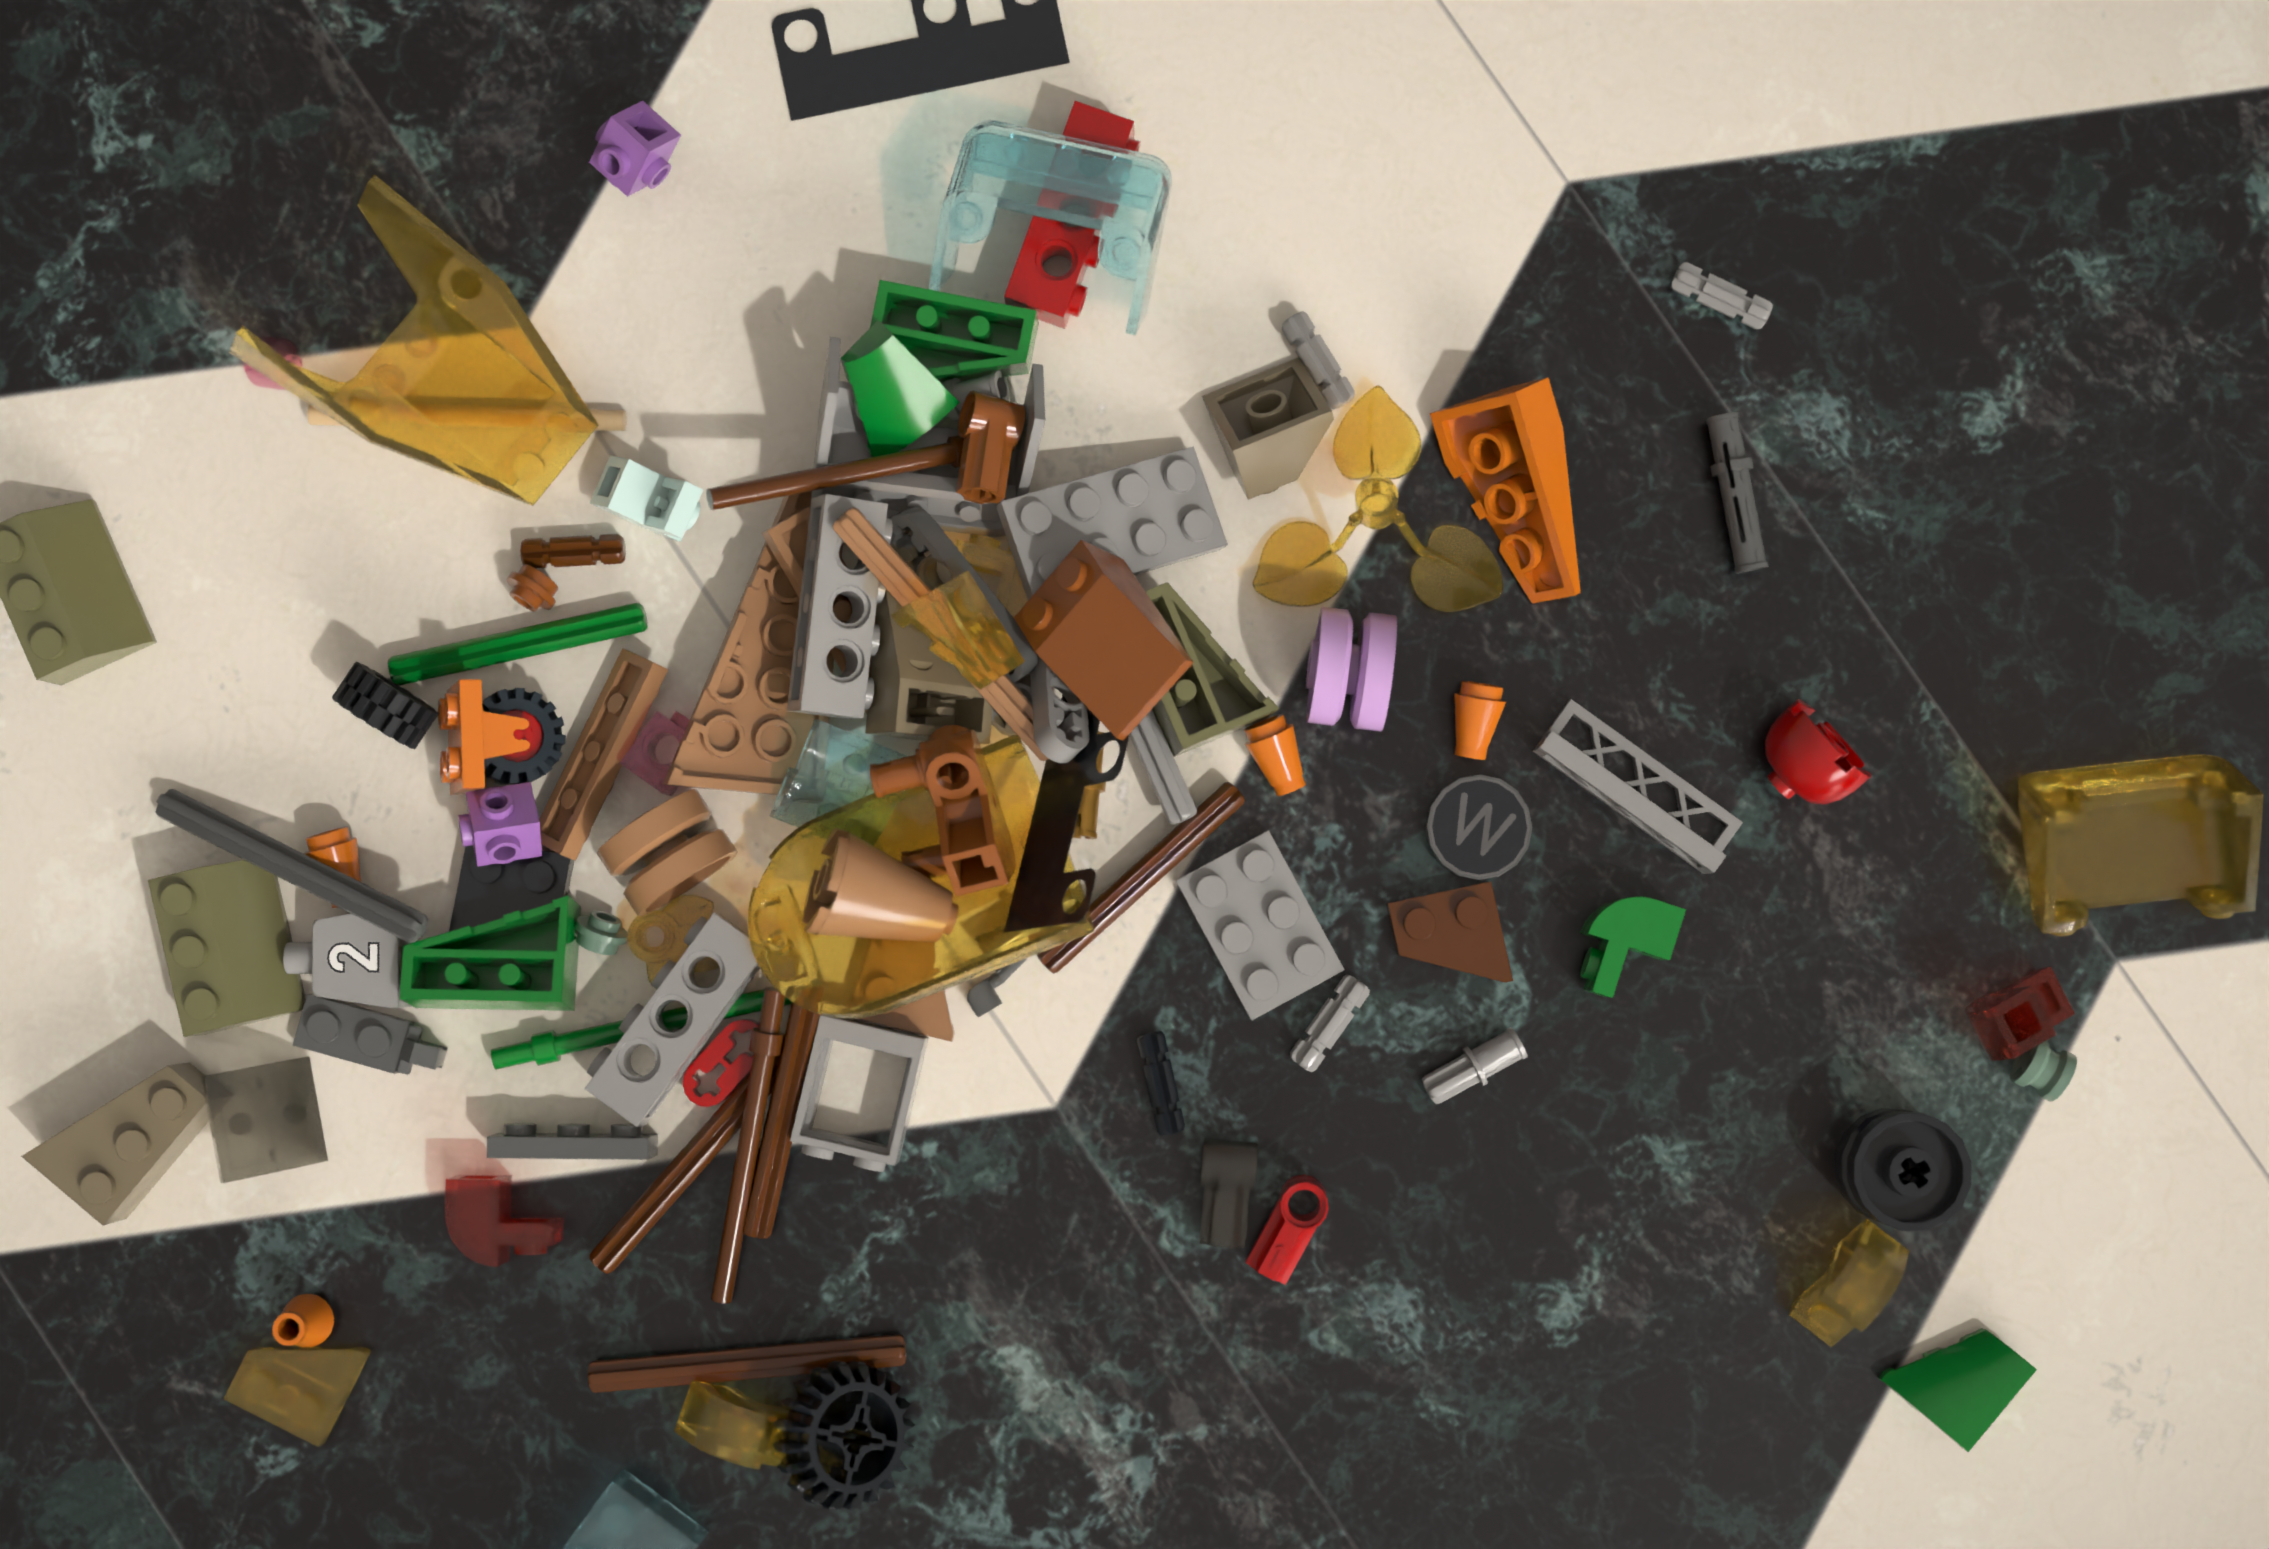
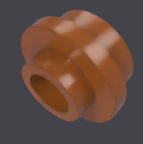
[506,564,559,612]

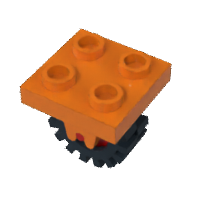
[438,679,566,795]

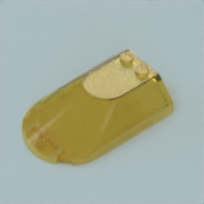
[748,735,1095,1019]

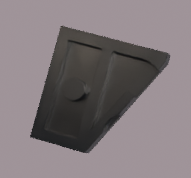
[449,845,575,931]

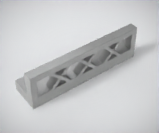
[1533,699,1743,874]

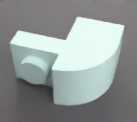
[589,455,703,542]

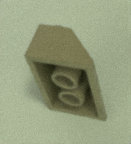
[0,499,157,685]
[148,860,306,1037]

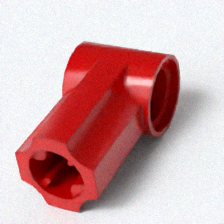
[1245,1174,1328,1285]

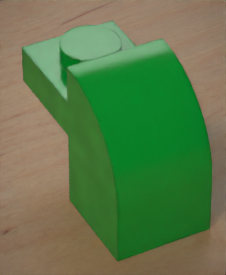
[1580,897,1686,998]

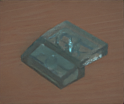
[770,719,907,845]

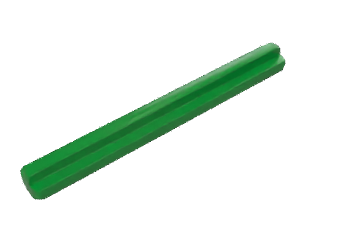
[388,603,648,685]

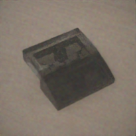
[202,1056,328,1183]

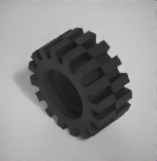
[332,662,439,749]

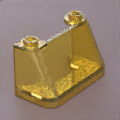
[2018,755,2264,936]

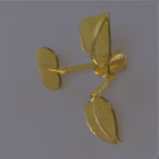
[1252,385,1503,612]

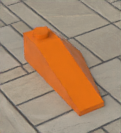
[1430,377,1581,604]

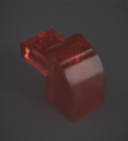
[1965,966,2075,1061]
[445,1175,564,1267]

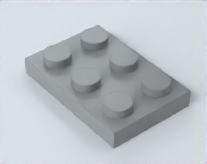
[1176,830,1344,1021]

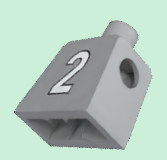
[283,913,412,1008]

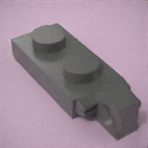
[292,994,448,1075]

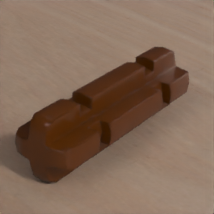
[520,534,626,568]

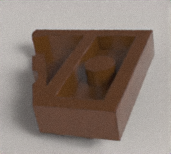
[1386,881,1513,983]

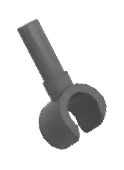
[967,954,1027,1017]

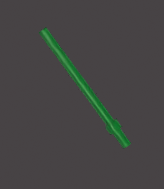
[491,982,797,1070]

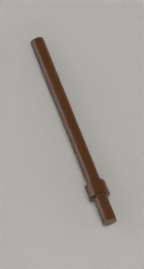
[706,435,1015,510]
[711,987,786,1304]

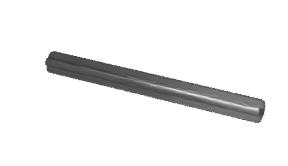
[155,789,428,943]

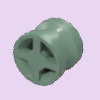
[2010,1035,2077,1102]

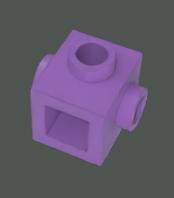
[589,101,681,197]
[458,782,542,867]

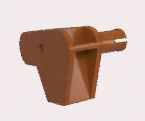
[869,725,1016,896]

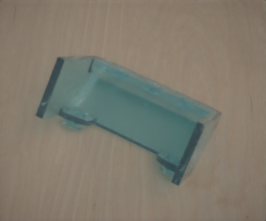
[929,120,1172,335]

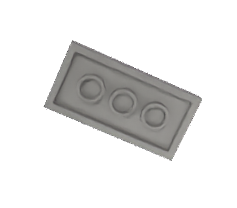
[996,446,1228,600]

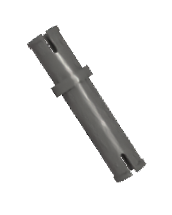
[1705,412,1769,574]

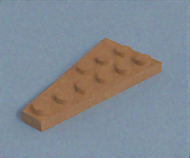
[662,491,843,799]

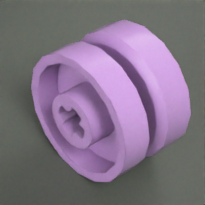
[1306,607,1397,732]

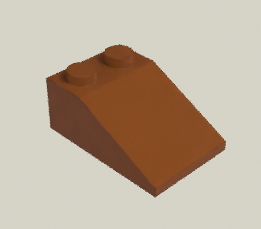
[1014,539,1194,741]

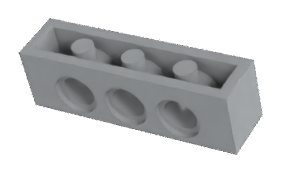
[787,494,893,719]
[584,913,772,1127]

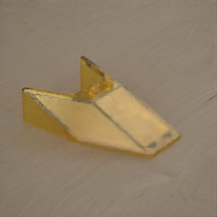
[229,175,599,506]

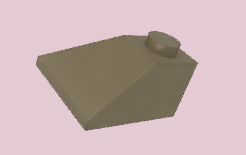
[1202,357,1334,500]

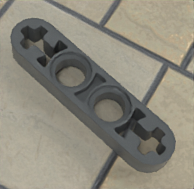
[890,507,1038,683]

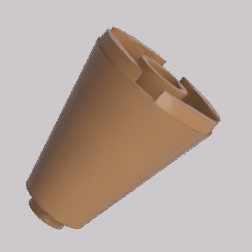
[803,827,959,942]

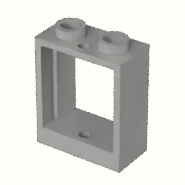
[790,1013,929,1172]

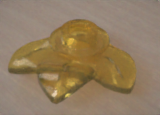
[627,895,720,990]

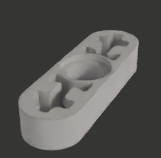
[1030,656,1089,763]

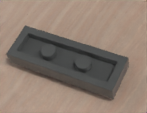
[487,1123,658,1160]

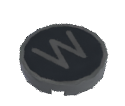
[1425,774,1532,880]

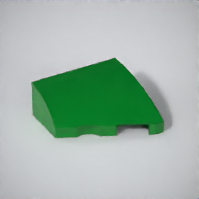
[840,320,960,457]
[1877,1328,2037,1452]

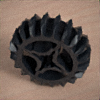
[772,1360,915,1511]

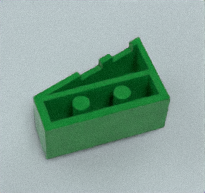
[870,280,1039,383]
[399,895,581,1011]

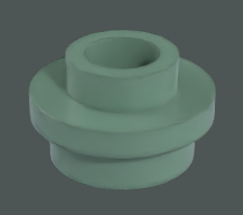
[575,911,629,955]

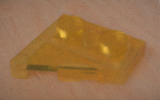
[891,570,1025,690]
[224,1347,372,1447]

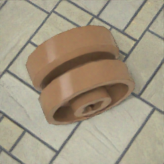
[597,789,738,916]

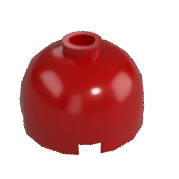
[1765,699,1872,805]

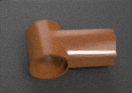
[956,390,1025,504]

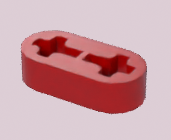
[683,1019,759,1107]

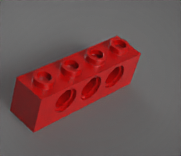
[1004,101,1141,329]

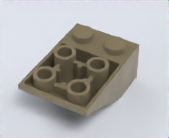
[865,584,993,744]

